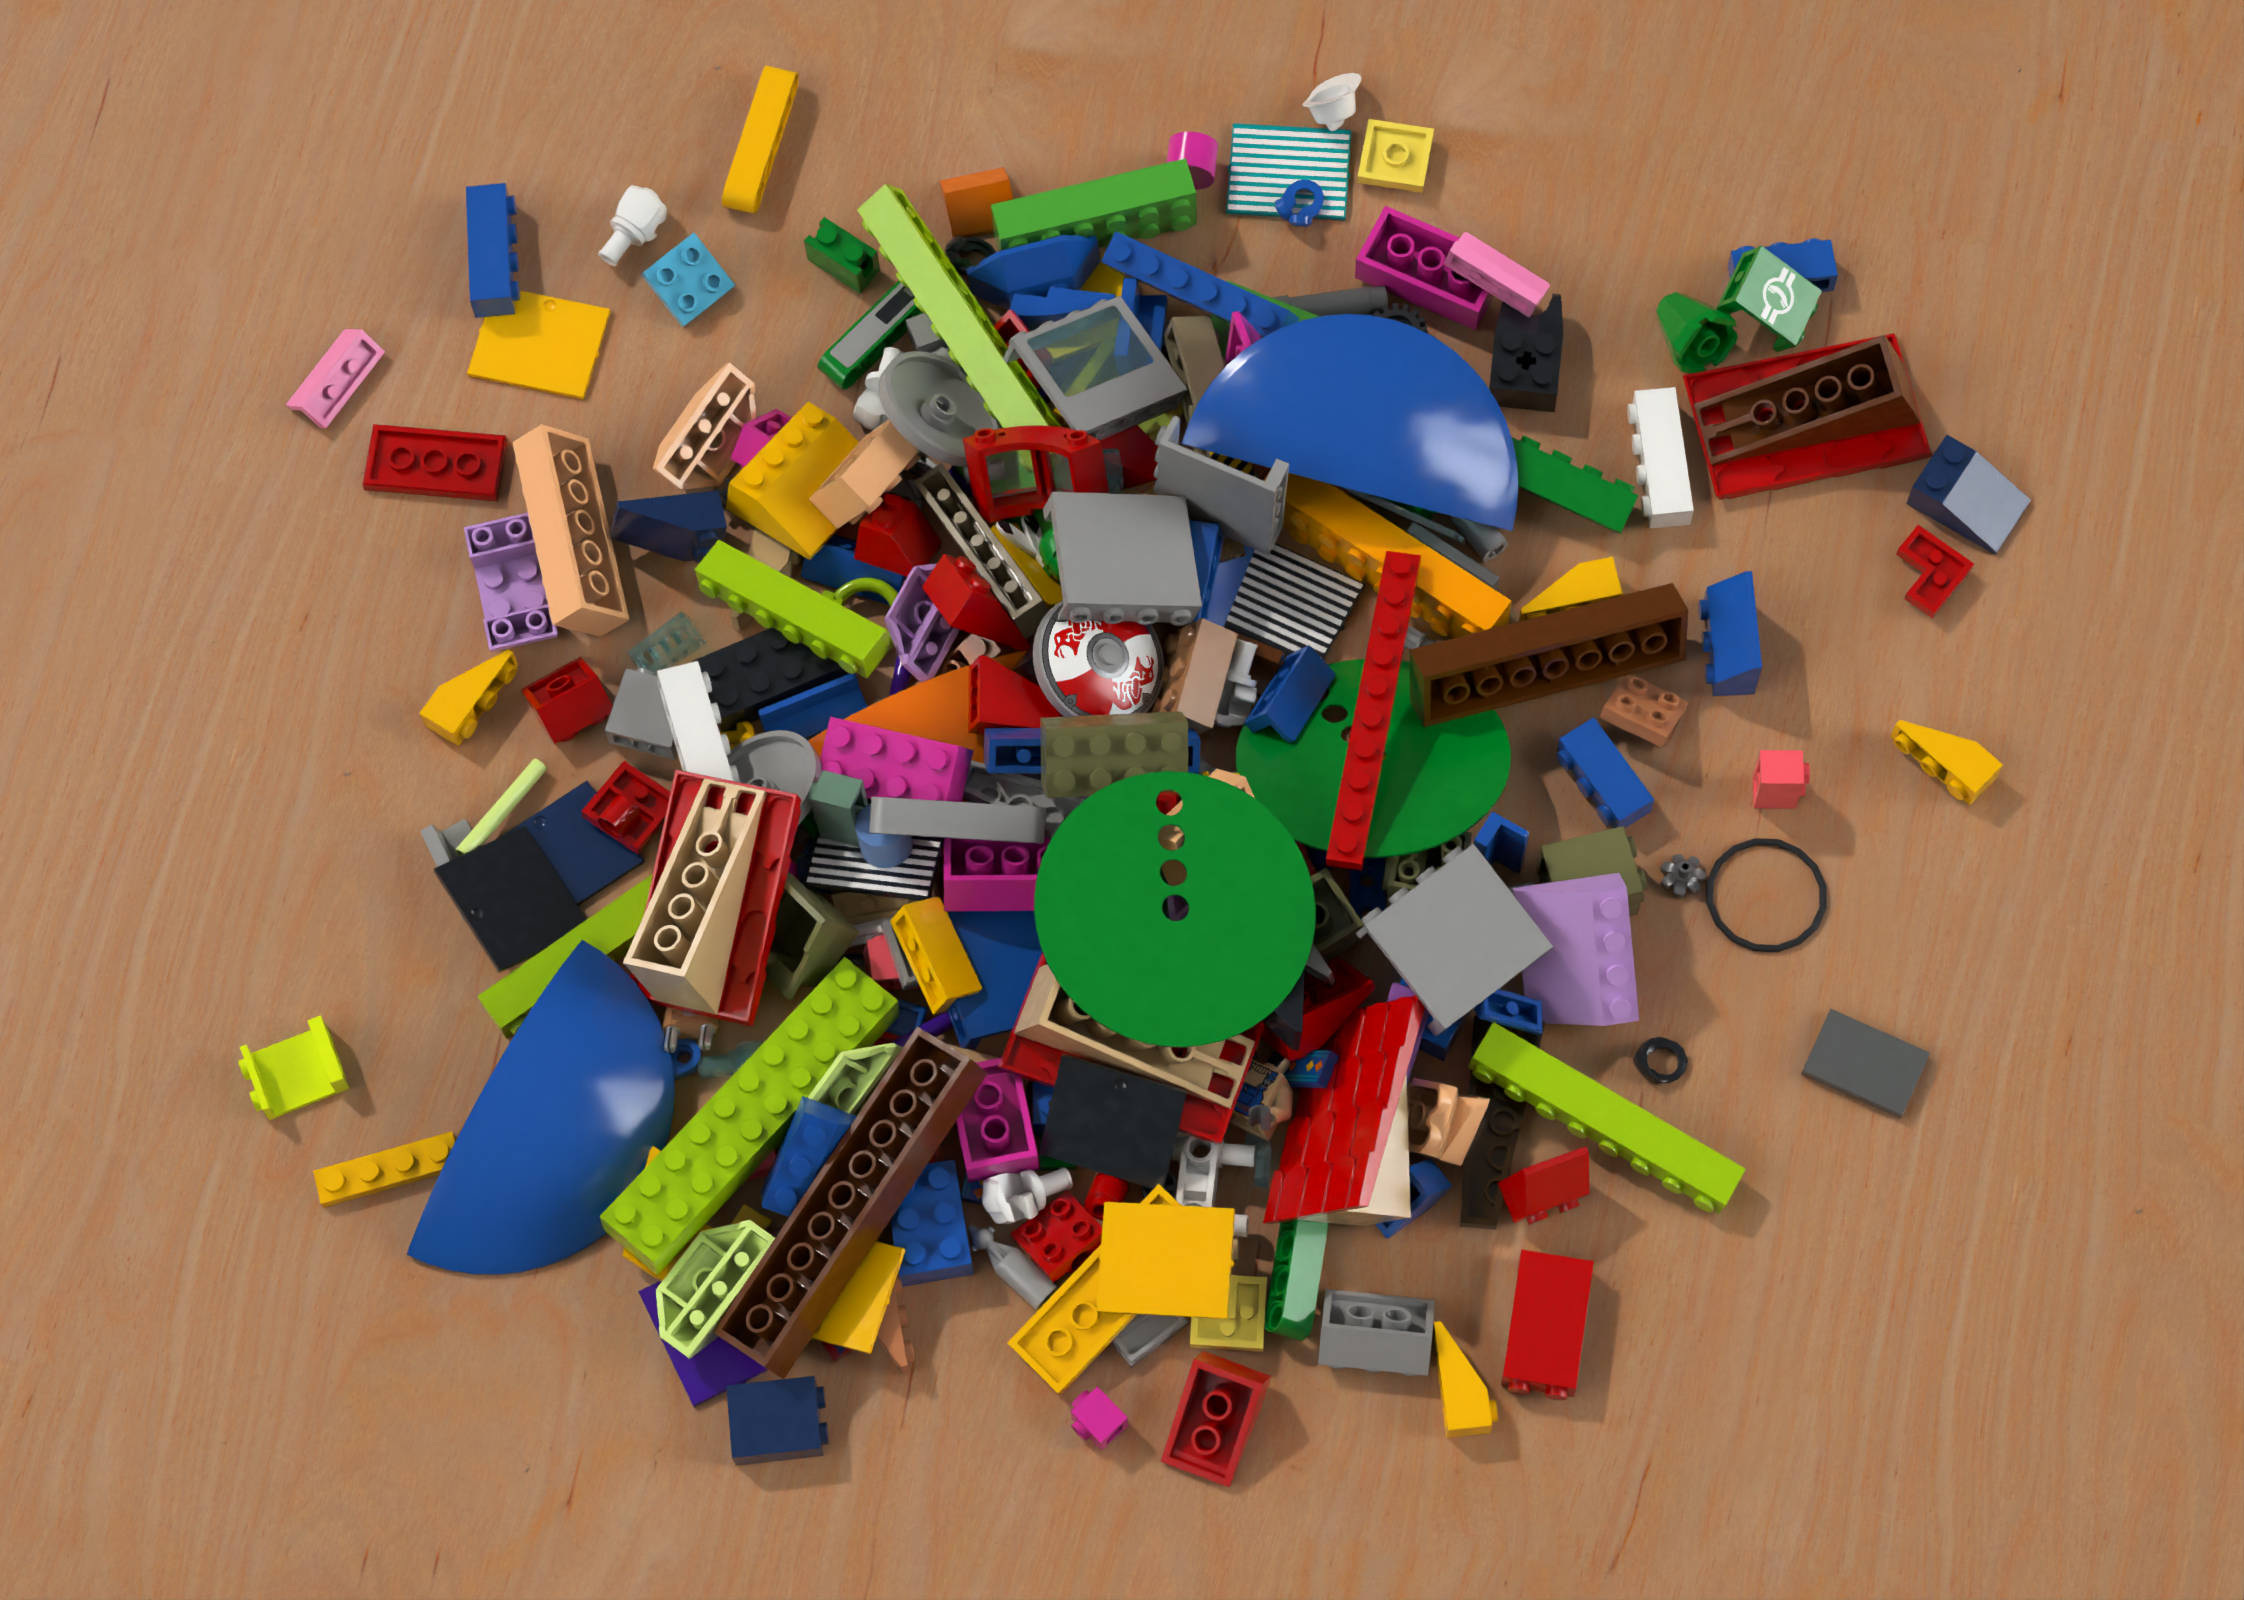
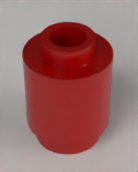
[1085,1173,1128,1221]

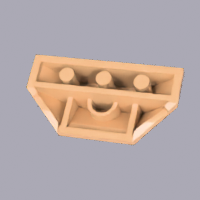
[653,362,756,490]

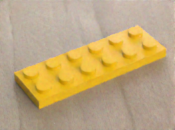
[1007,1184,1182,1395]

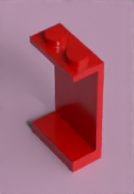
[1501,1249,1594,1400]

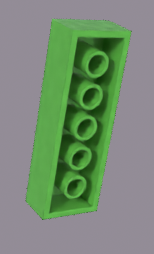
[991,158,1197,251]

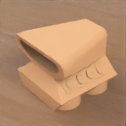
[1407,1078,1490,1166]

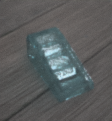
[627,611,707,675]

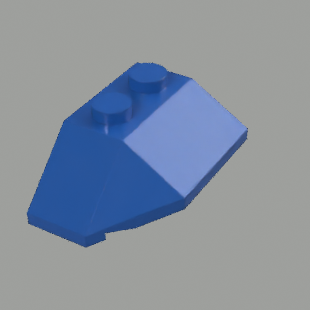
[966,235,1101,310]

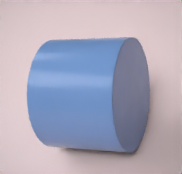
[855,804,913,868]

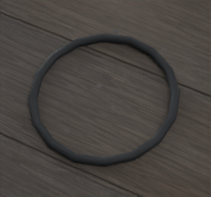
[1706,838,1827,952]

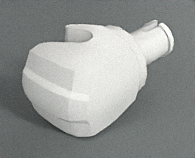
[598,185,667,266]
[853,347,903,430]
[1214,639,1258,728]
[982,1167,1073,1225]

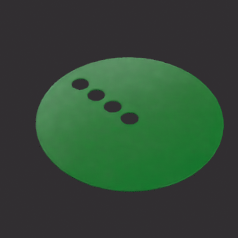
[1236,659,1511,858]
[1034,771,1315,1047]

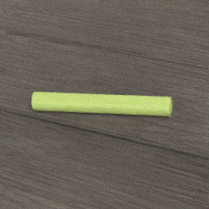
[455,759,547,857]

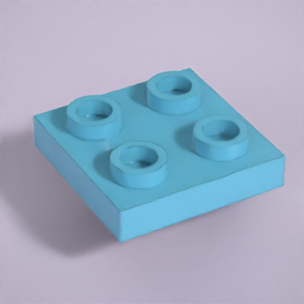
[641,233,736,327]

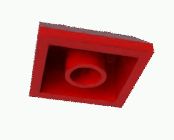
[854,493,942,577]
[521,656,613,744]
[1498,1146,1590,1225]

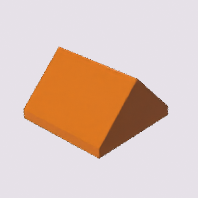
[939,167,1013,237]

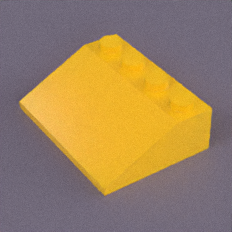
[726,401,859,560]

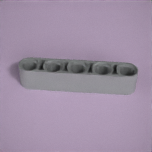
[869,797,1046,844]

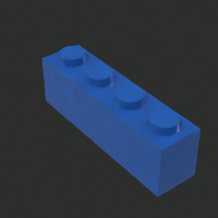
[466,183,520,318]

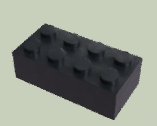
[692,627,849,732]

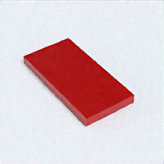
[362,424,508,502]

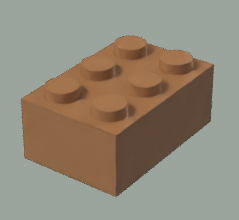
[1146,618,1238,735]

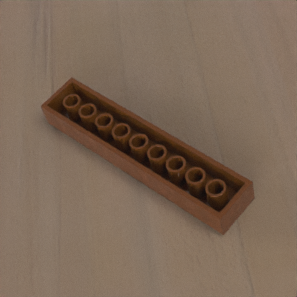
[713,1026,988,1379]

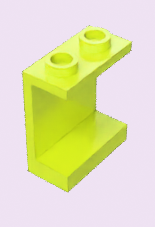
[238,1015,350,1120]

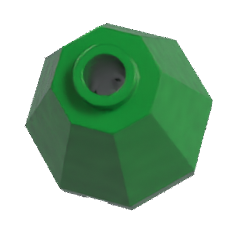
[1656,292,1738,374]

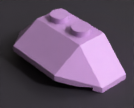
[884,563,960,683]

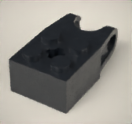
[1489,293,1563,412]

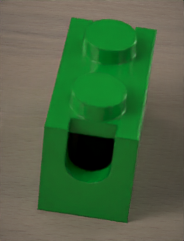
[804,217,880,294]

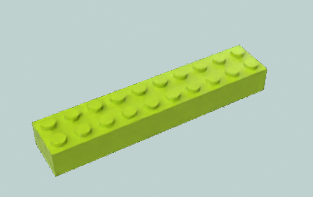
[600,957,900,1275]

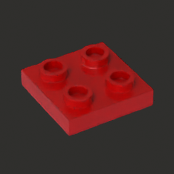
[581,761,670,855]
[1010,1190,1103,1283]

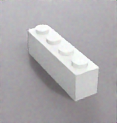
[1627,387,1694,529]
[657,661,740,782]

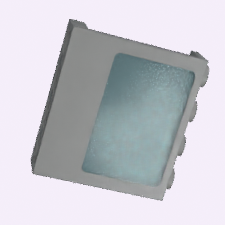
[1003,296,1187,441]

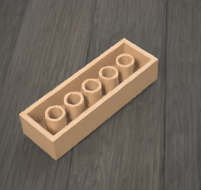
[513,424,630,637]

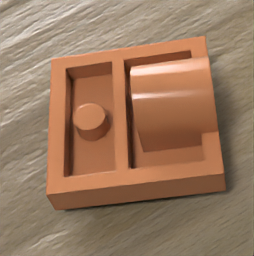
[1599,674,1689,748]

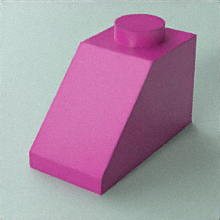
[730,409,791,469]

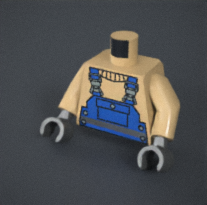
[1229,1052,1293,1141]

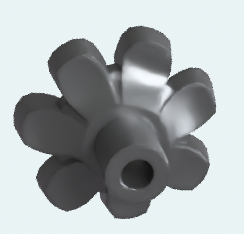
[1660,854,1706,898]

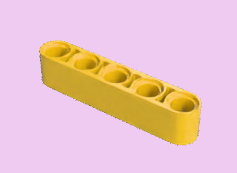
[722,65,799,214]

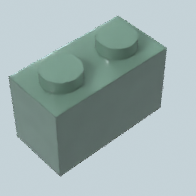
[808,770,869,847]

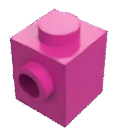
[1070,1386,1129,1450]

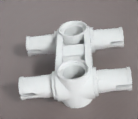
[1171,1135,1256,1237]

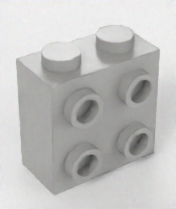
[605,668,677,760]

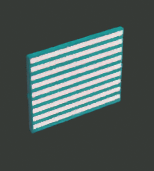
[1226,123,1351,221]

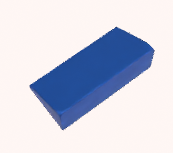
[1474,989,1543,1035]

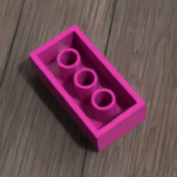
[1355,206,1494,331]
[820,717,974,802]
[944,837,1050,911]

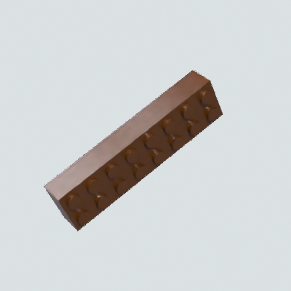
[1409,583,1689,727]

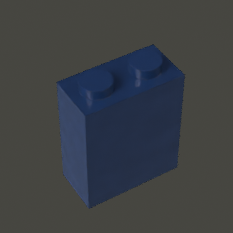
[726,1376,829,1466]

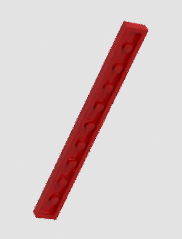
[1326,551,1421,870]

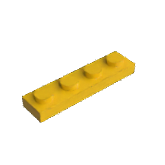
[313,1131,456,1208]

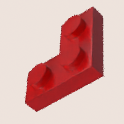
[1896,525,1975,619]

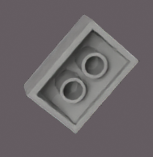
[1318,1289,1435,1376]

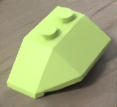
[808,1043,903,1116]
[656,1220,775,1359]

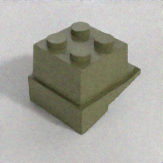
[765,873,860,1000]

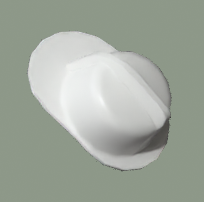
[1302,73,1362,131]

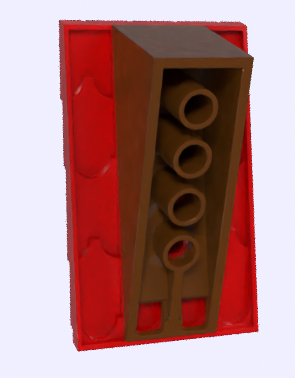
[1682,333,1933,500]

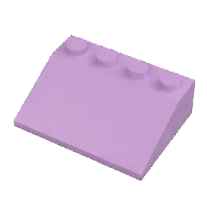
[1513,873,1639,1026]

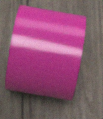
[1166,132,1218,190]

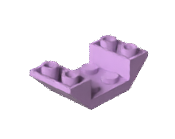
[463,512,558,653]

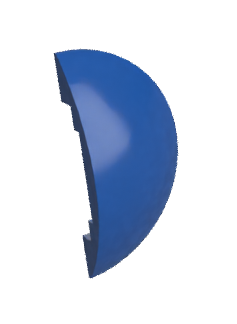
[1181,314,1518,531]
[407,940,675,1275]

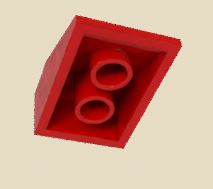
[922,554,1030,651]
[1260,957,1375,1061]
[1161,1351,1271,1487]

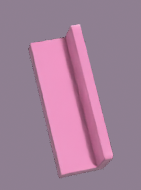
[1444,232,1550,318]
[286,329,385,429]

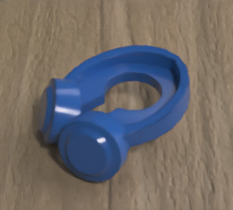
[1274,179,1324,228]

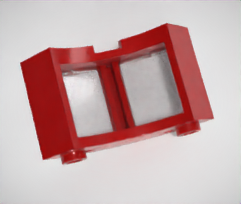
[963,425,1110,523]

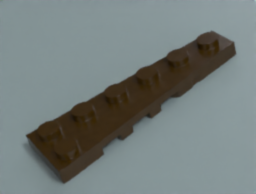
[1460,1016,1545,1230]

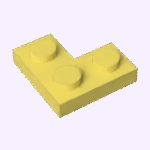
[1190,1275,1267,1352]

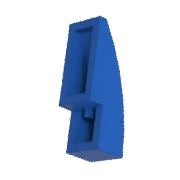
[1010,287,1117,331]

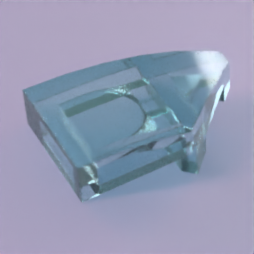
[1245,1131,1272,1188]

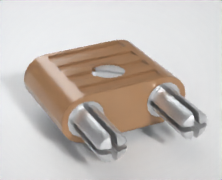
[662,1007,720,1053]

